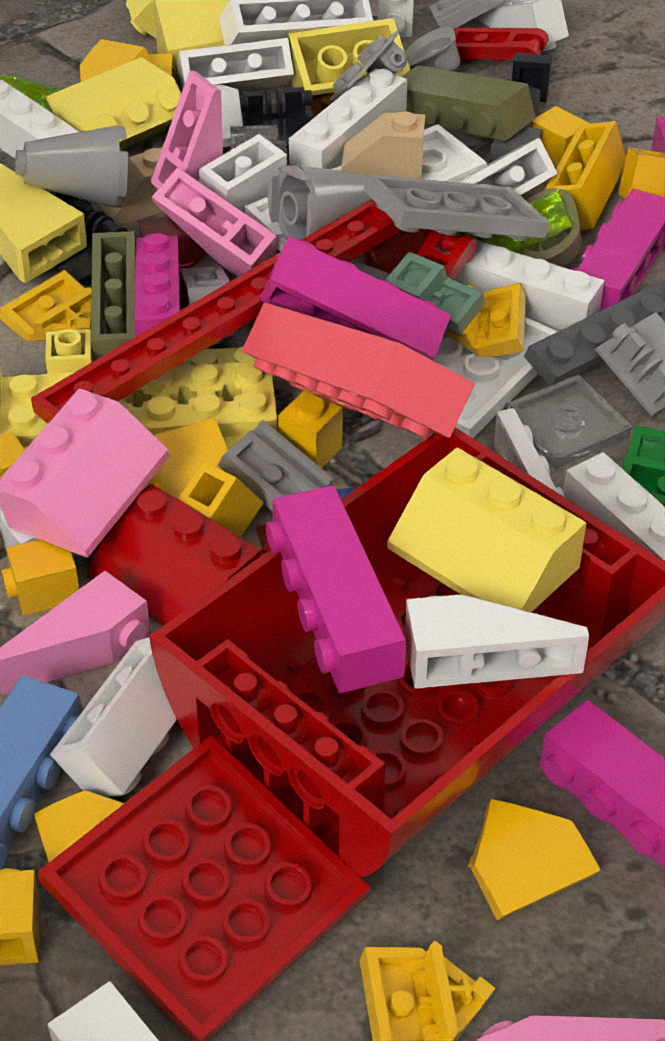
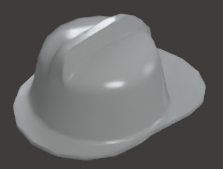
[405,27,461,71]

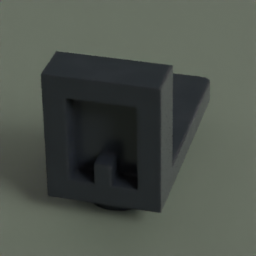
[512,53,552,102]

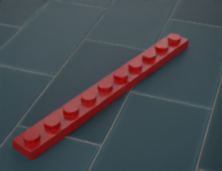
[31,199,401,423]

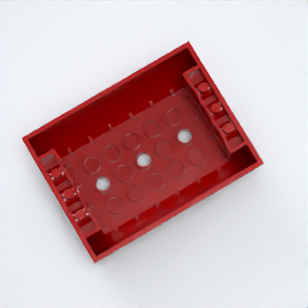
[149,427,665,878]

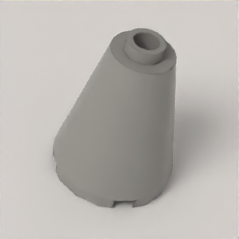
[15,125,128,208]
[268,164,373,245]

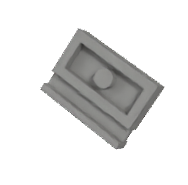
[429,0,506,29]
[218,420,334,512]

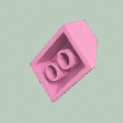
[0,388,170,558]

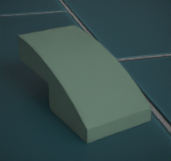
[385,252,486,334]

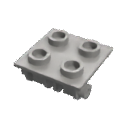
[329,31,407,101]
[595,312,665,417]

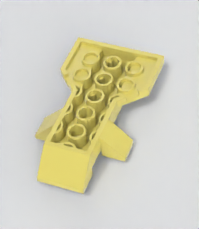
[0,329,278,450]

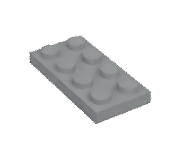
[364,174,550,241]

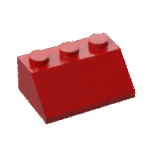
[87,483,262,626]

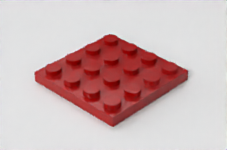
[39,735,370,1041]

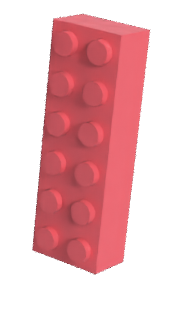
[242,302,475,439]

